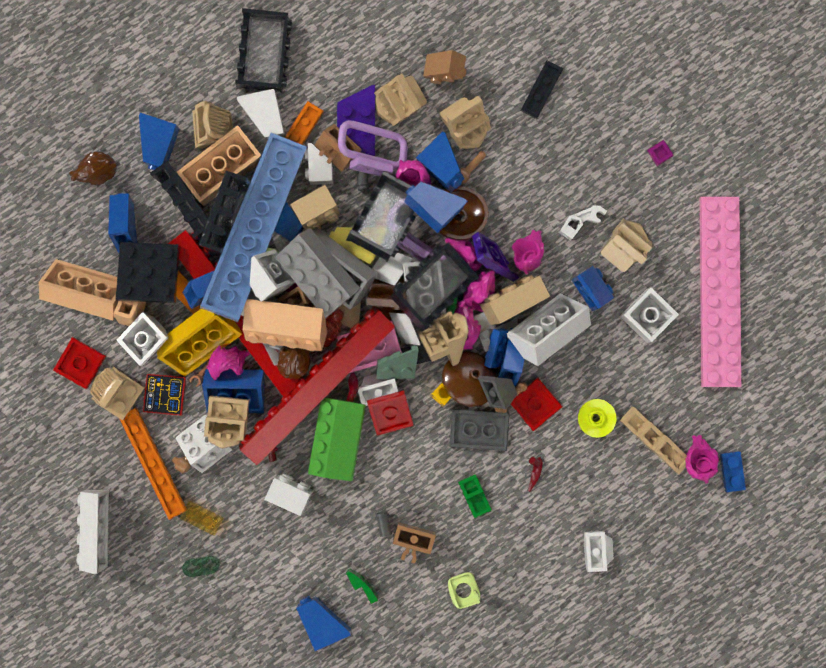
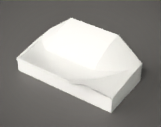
[358,374,398,406]
[584,531,614,572]

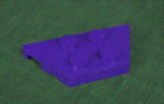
[337,85,375,156]
[472,232,519,282]

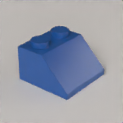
[571,266,614,311]

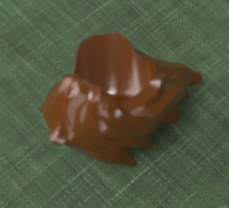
[69,152,117,185]
[277,346,310,379]

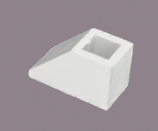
[305,143,333,185]

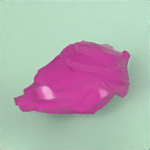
[396,160,432,187]
[512,230,544,274]
[445,238,482,271]
[463,270,495,312]
[454,301,481,349]
[206,345,250,380]
[685,435,719,484]

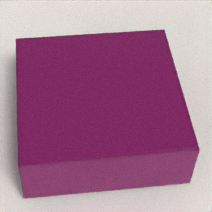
[647,140,674,166]

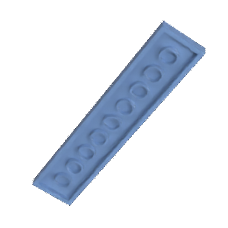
[200,133,307,322]

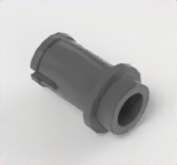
[356,171,371,191]
[375,511,392,537]

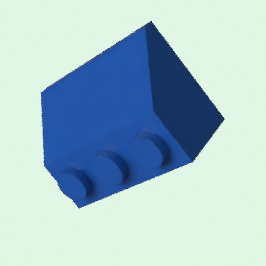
[202,369,265,413]

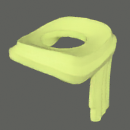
[448,572,480,609]

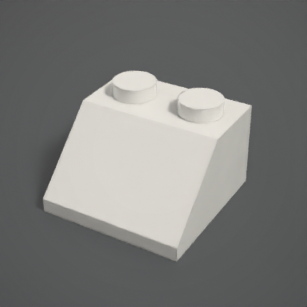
[250,249,295,302]
[117,312,168,367]

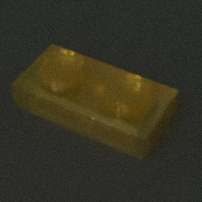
[180,501,224,536]

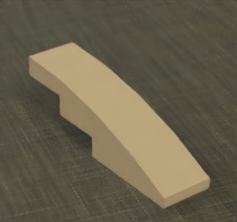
[620,407,687,474]

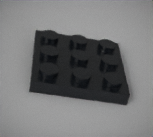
[116,242,180,303]

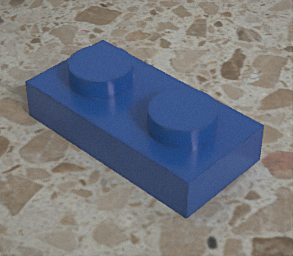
[484,328,510,368]
[720,451,746,492]

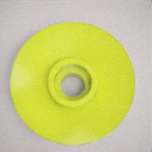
[578,399,616,438]

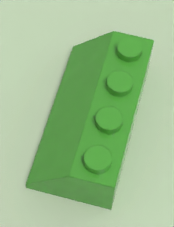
[308,398,366,481]

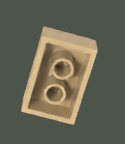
[290,185,341,230]
[480,275,550,325]

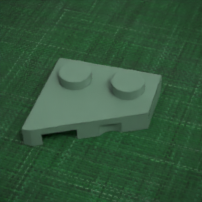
[376,345,418,379]

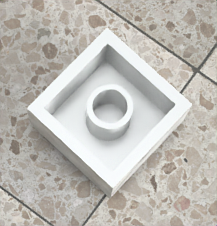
[620,287,679,343]
[264,473,314,516]

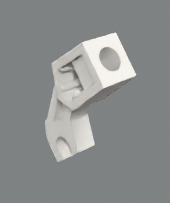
[559,206,607,241]

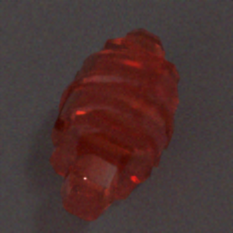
[309,309,344,354]

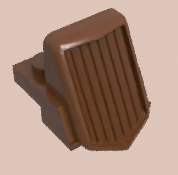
[366,275,407,321]

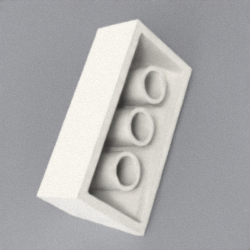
[507,293,591,366]
[76,490,109,574]

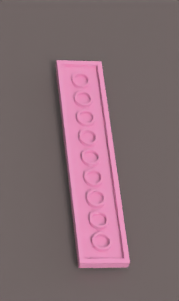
[700,197,741,387]

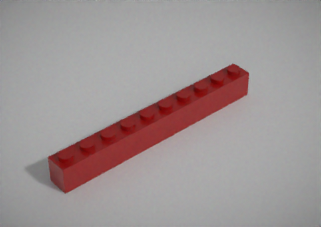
[168,230,304,396]
[239,308,395,465]

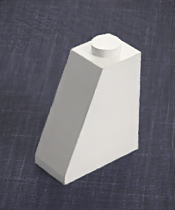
[237,89,285,141]

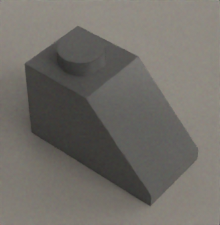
[478,376,517,409]

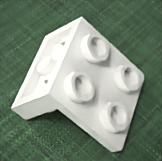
[176,415,232,473]

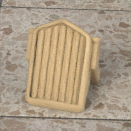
[374,74,427,126]
[440,96,491,149]
[192,101,233,149]
[601,218,652,272]
[417,311,468,366]
[90,367,145,420]
[204,396,249,449]

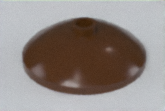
[439,186,489,241]
[442,351,497,407]

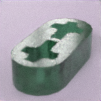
[182,555,220,577]

